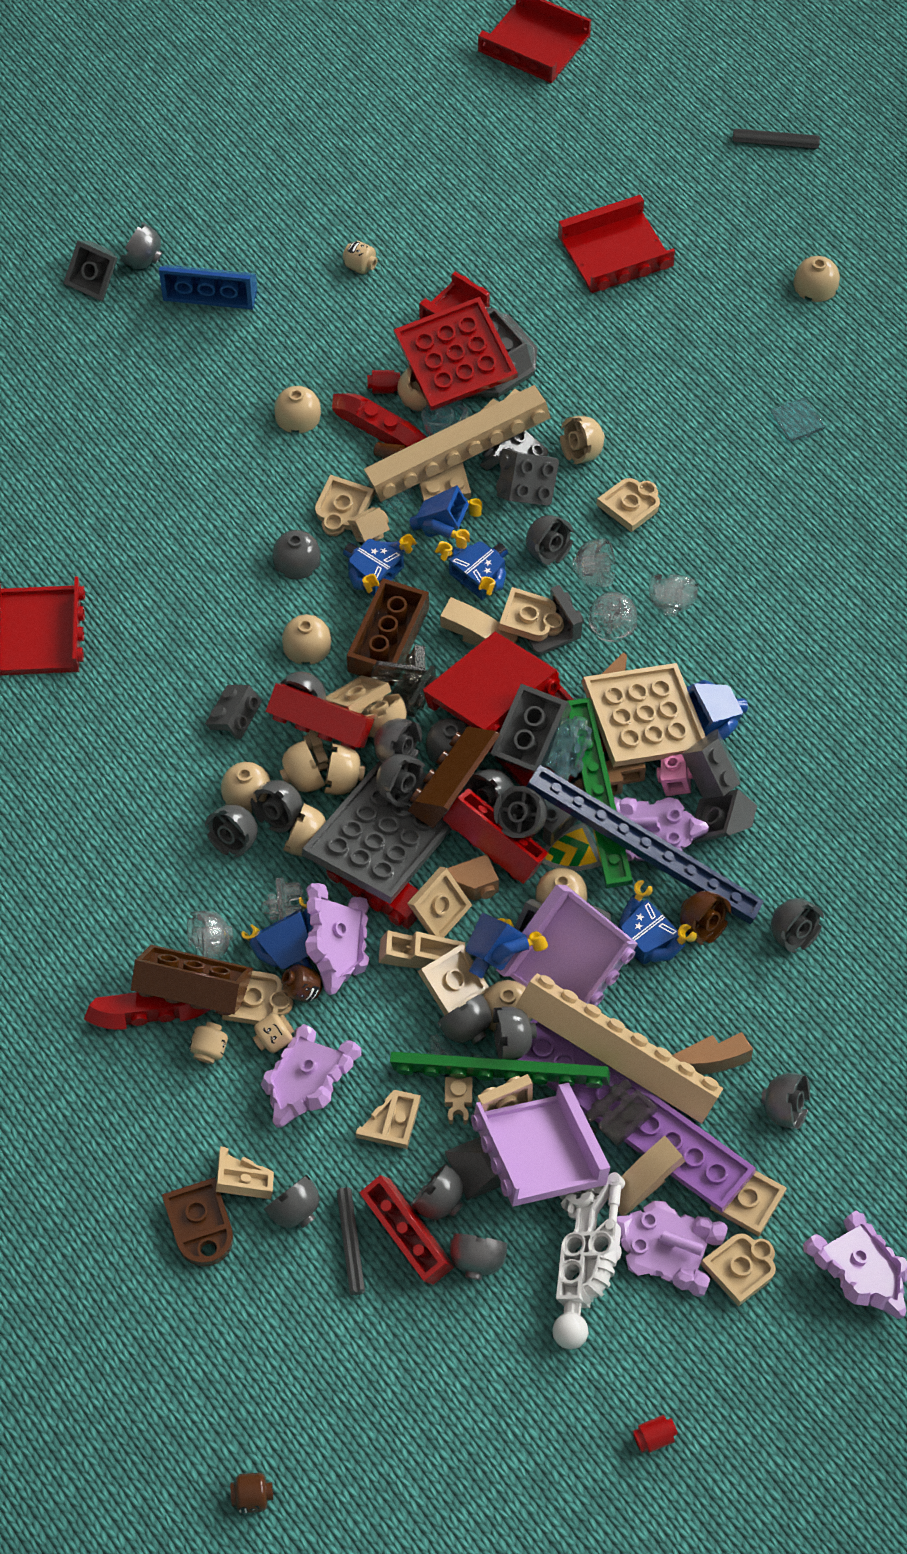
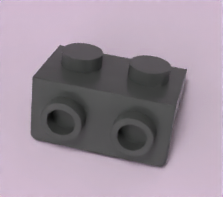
[205,685,262,739]

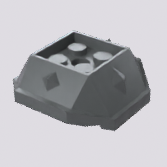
[466,307,538,398]

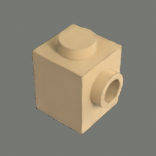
[347,508,390,542]

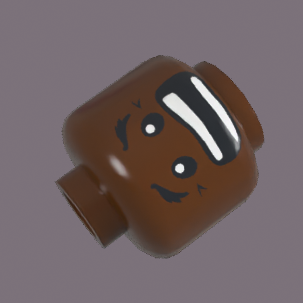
[281,964,323,1003]
[230,1472,273,1513]

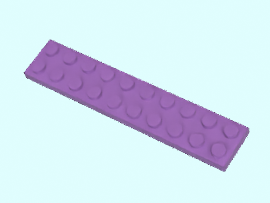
[516,1019,756,1213]

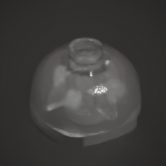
[573,538,615,587]
[649,574,699,616]
[588,592,637,642]
[187,911,233,960]

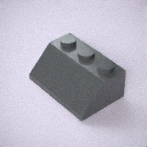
[490,684,572,775]

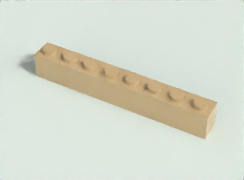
[364,385,551,502]
[515,973,724,1123]

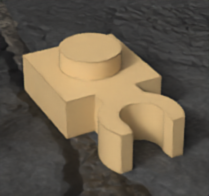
[303,729,328,771]
[445,1077,472,1124]

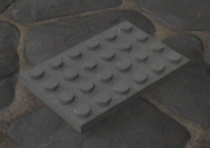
[302,761,461,904]

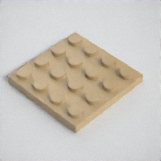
[581,663,705,767]

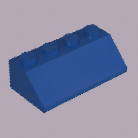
[159,265,257,310]

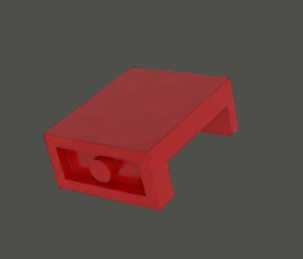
[419,271,490,319]

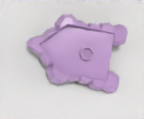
[613,796,709,861]
[305,883,369,995]
[261,1024,361,1128]
[617,1201,728,1297]
[803,1210,907,1319]

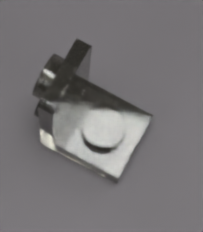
[371,645,426,685]

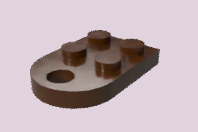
[162,1177,233,1266]

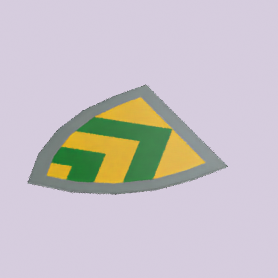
[542,823,601,871]

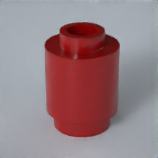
[367,370,400,394]
[632,1415,678,1453]

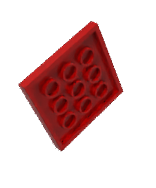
[394,297,518,411]

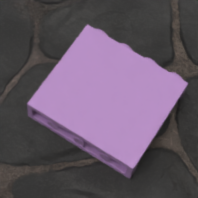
[496,885,638,1006]
[471,1083,610,1207]

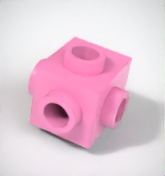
[657,754,693,796]

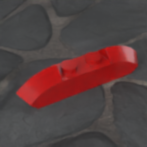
[332,393,427,448]
[84,992,211,1029]

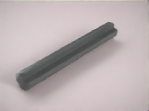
[733,128,820,149]
[337,1187,365,1295]

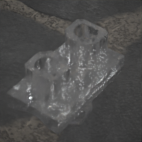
[261,877,304,920]

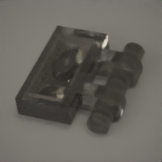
[585,1079,657,1146]

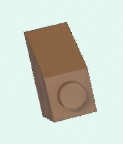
[447,854,499,901]

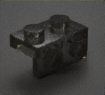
[391,664,438,718]

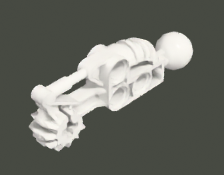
[552,1172,625,1350]

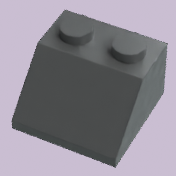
[682,729,740,799]

